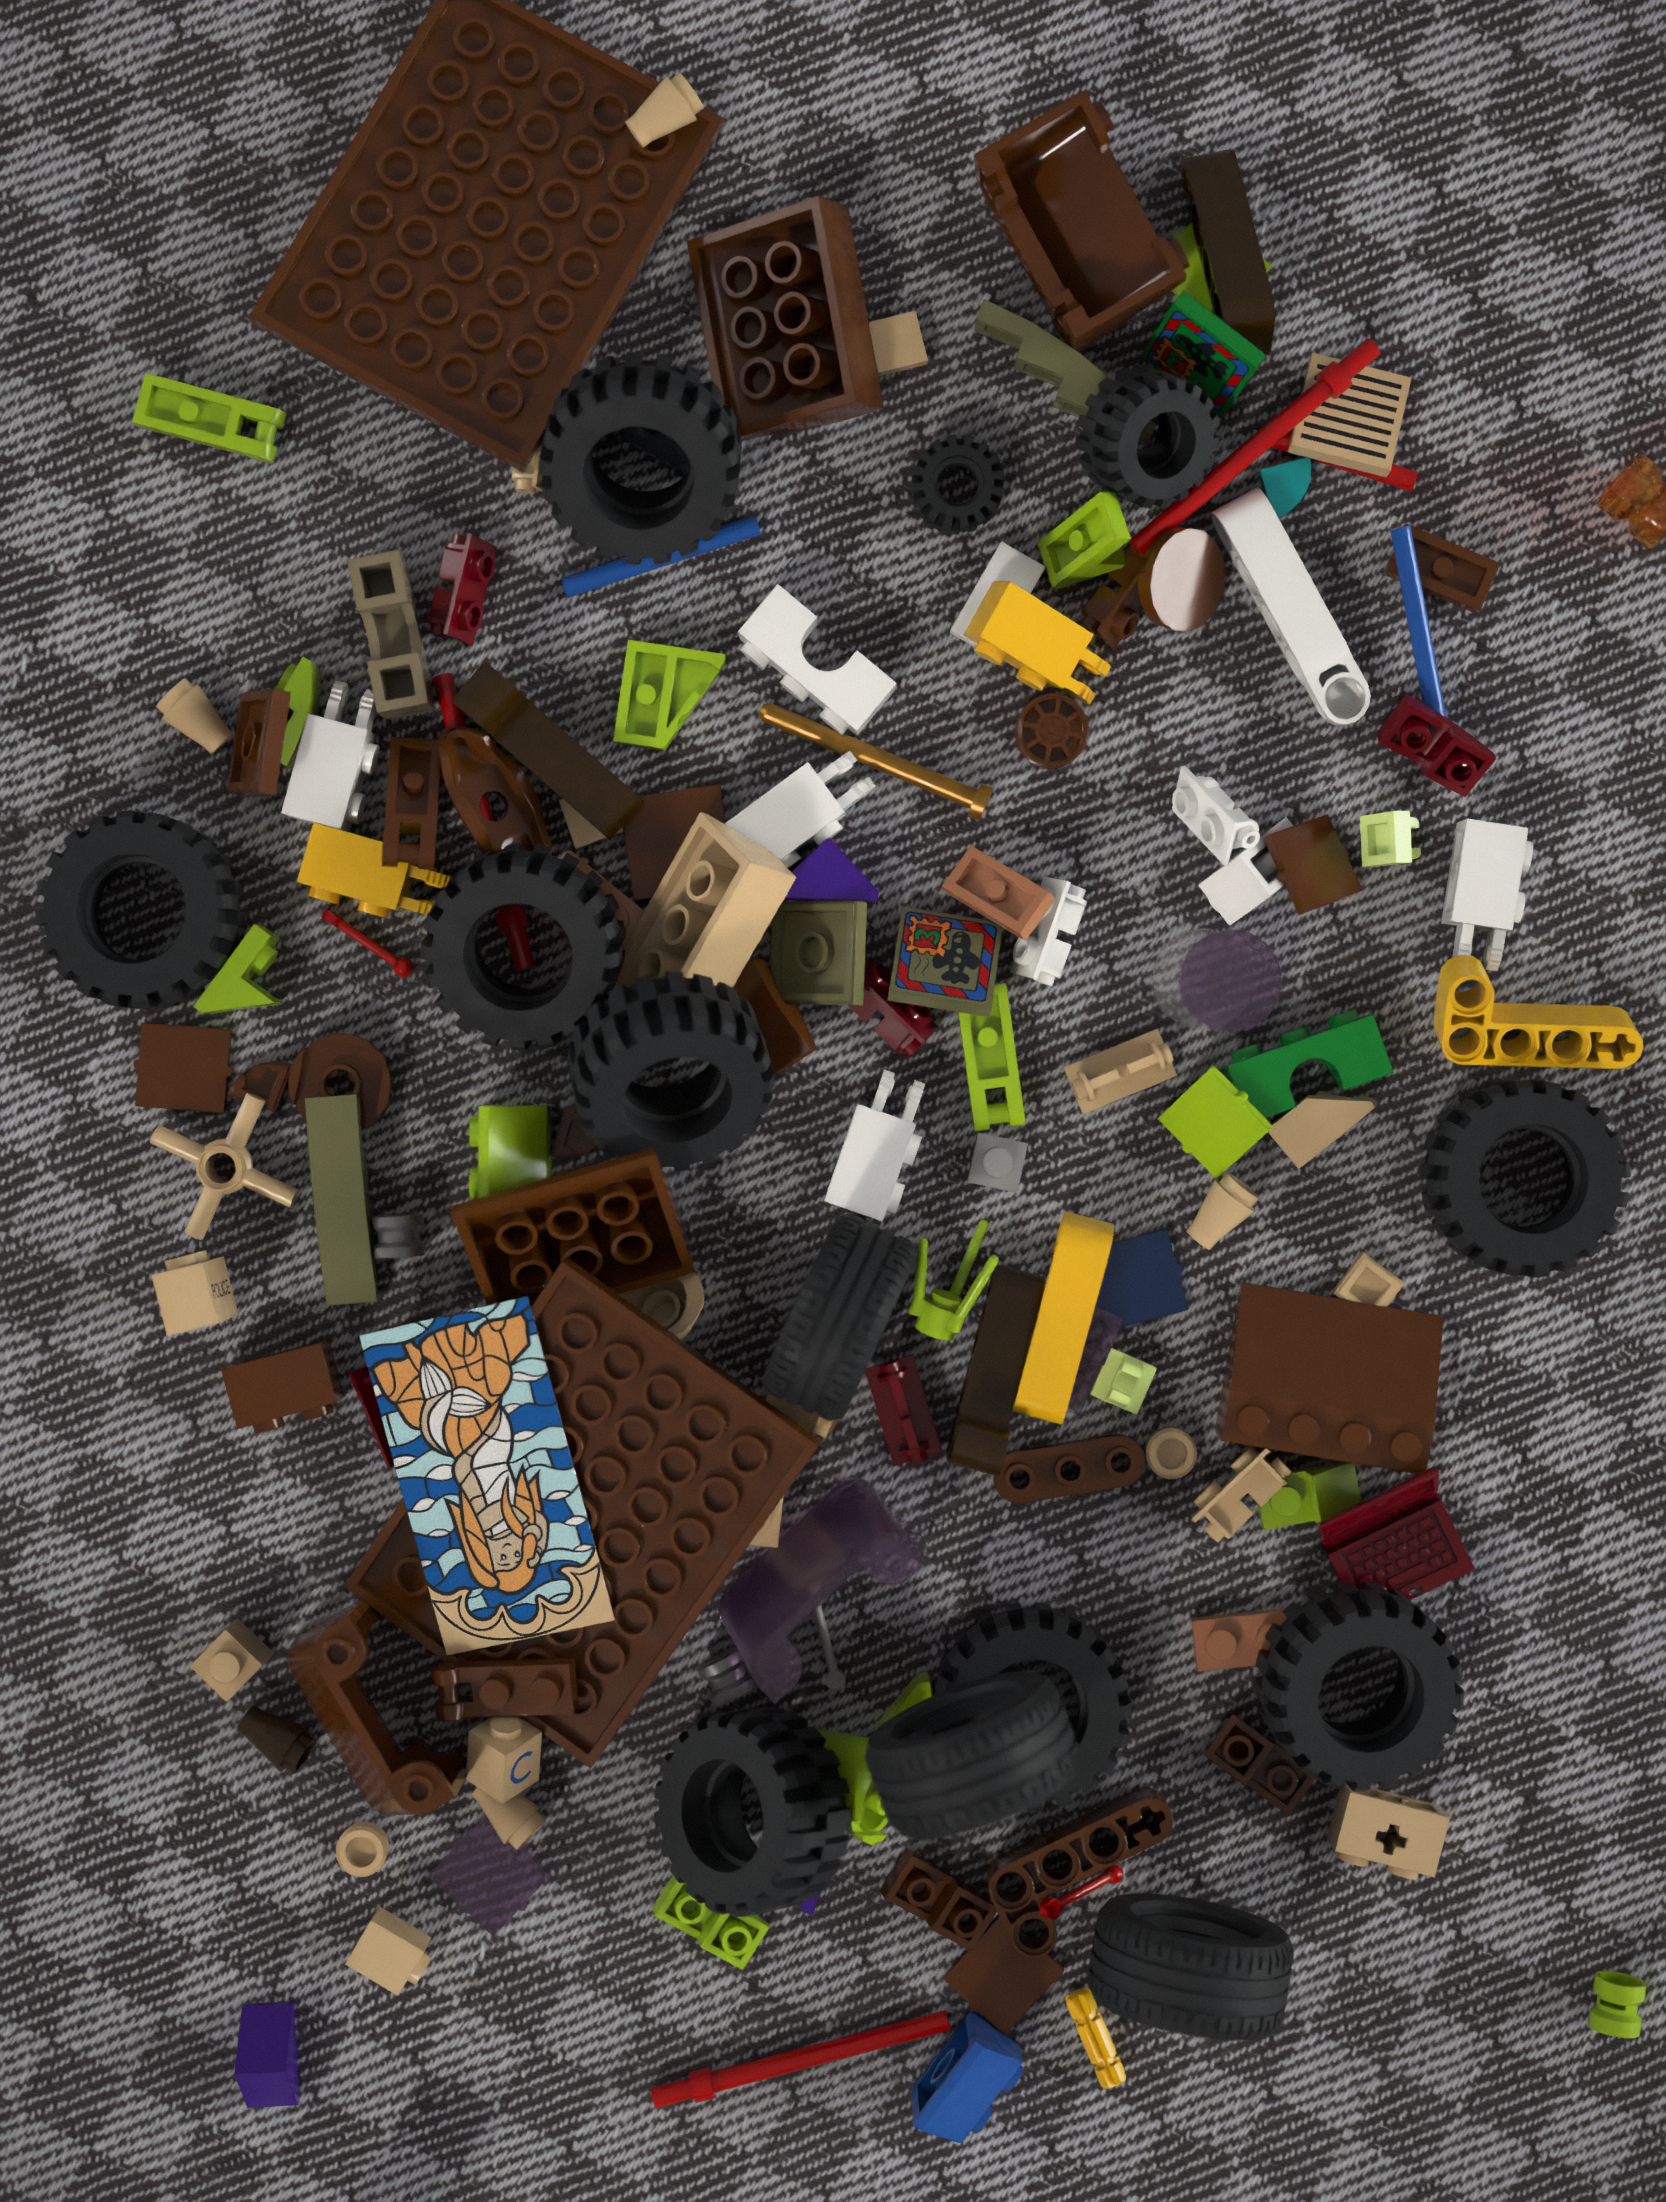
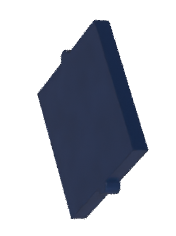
[1095,1228,1189,1332]

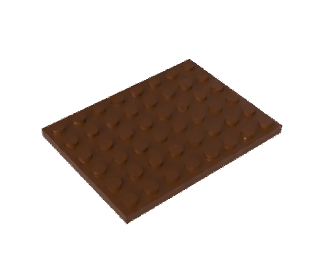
[249,0,724,473]
[344,1258,822,1768]

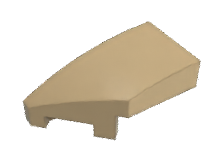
[1268,1091,1377,1169]

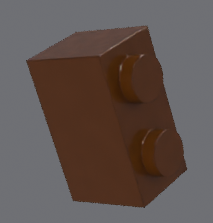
[221,1338,345,1434]

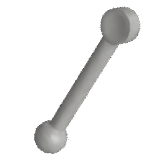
[804,1587,846,1690]

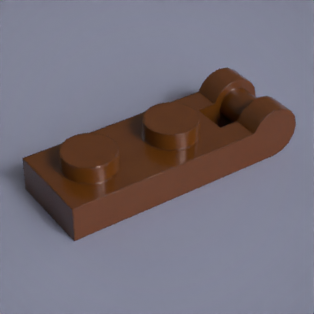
[382,737,441,870]
[431,1658,580,1721]

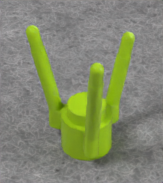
[908,1219,999,1341]

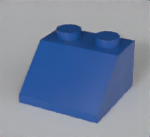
[911,2011,1024,2144]

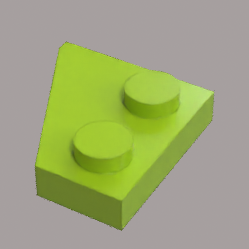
[613,640,726,751]

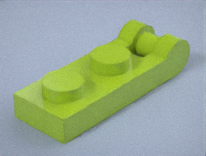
[132,373,287,464]
[958,983,1025,1132]

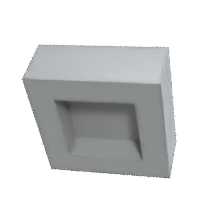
[967,1132,1028,1193]

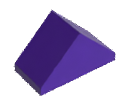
[783,838,879,904]
[234,2001,300,2108]

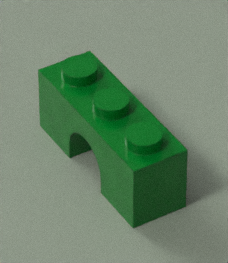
[1221,1009,1394,1118]

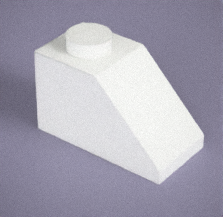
[1198,817,1293,926]

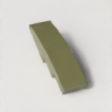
[974,299,1156,445]
[305,1094,379,1306]

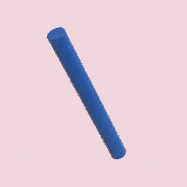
[561,515,761,598]
[1390,525,1447,718]

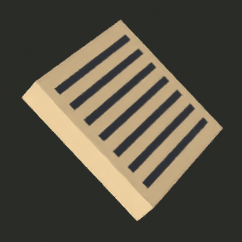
[1288,353,1411,478]

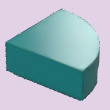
[1258,457,1311,519]

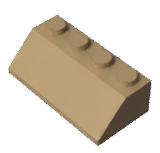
[615,812,796,988]

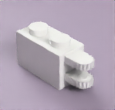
[281,681,380,832]
[725,751,876,869]
[1441,819,1533,971]
[824,1069,925,1221]

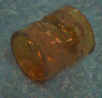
[1595,451,1666,551]

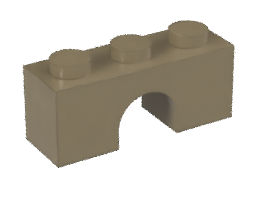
[347,550,436,720]

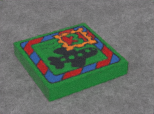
[1141,291,1266,418]

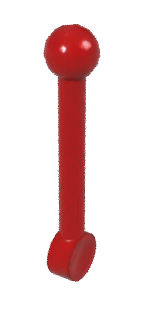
[321,908,413,977]
[1039,1864,1123,1920]

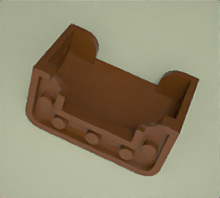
[974,90,1190,352]
[287,1599,467,1815]

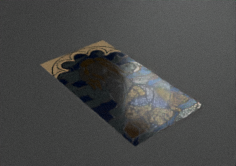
[359,1296,615,1655]

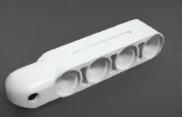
[1211,487,1371,726]

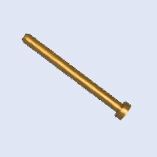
[758,703,993,821]

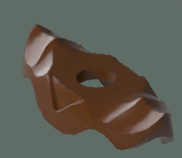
[437,727,553,856]

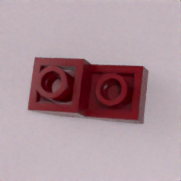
[1376,694,1496,797]

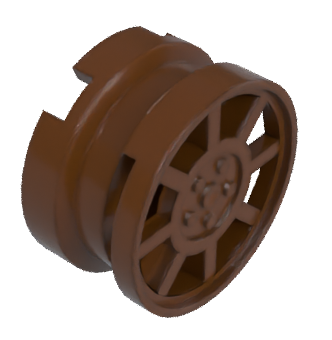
[1015,694,1089,770]

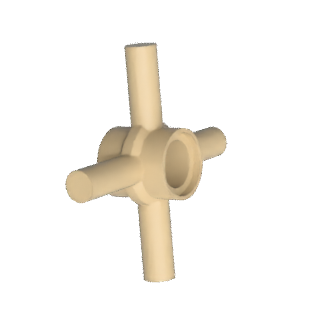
[150,1093,299,1240]

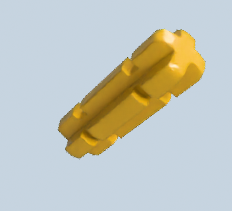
[1065,1987,1126,2089]

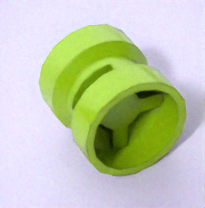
[1588,1971,1647,2038]

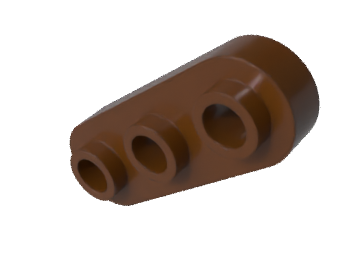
[993,1434,1145,1503]

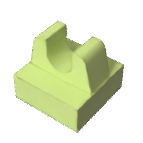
[1360,811,1421,867]
[1089,1346,1157,1415]

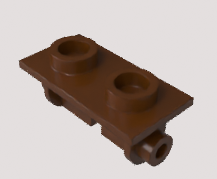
[1079,546,1149,651]

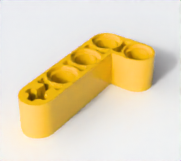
[1433,954,1644,1069]
[1012,1211,1114,1425]

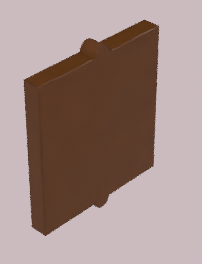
[1264,814,1363,915]
[133,1023,234,1113]
[943,1916,1065,2036]

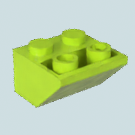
[469,1105,552,1199]

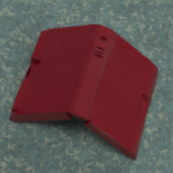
[1318,1466,1475,1600]

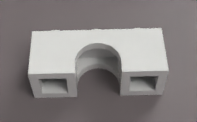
[738,584,897,736]

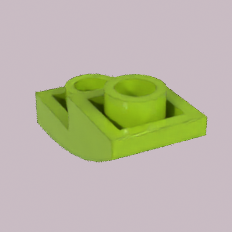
[277,657,321,770]
[652,1875,770,1970]

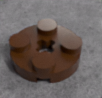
[288,1033,394,1130]

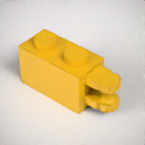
[963,581,1111,705]
[297,822,452,918]

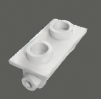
[1172,766,1260,865]
[1010,877,1087,987]

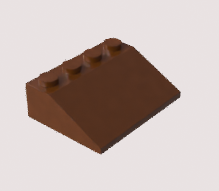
[687,196,884,440]
[450,1148,695,1307]
[1214,1281,1443,1474]

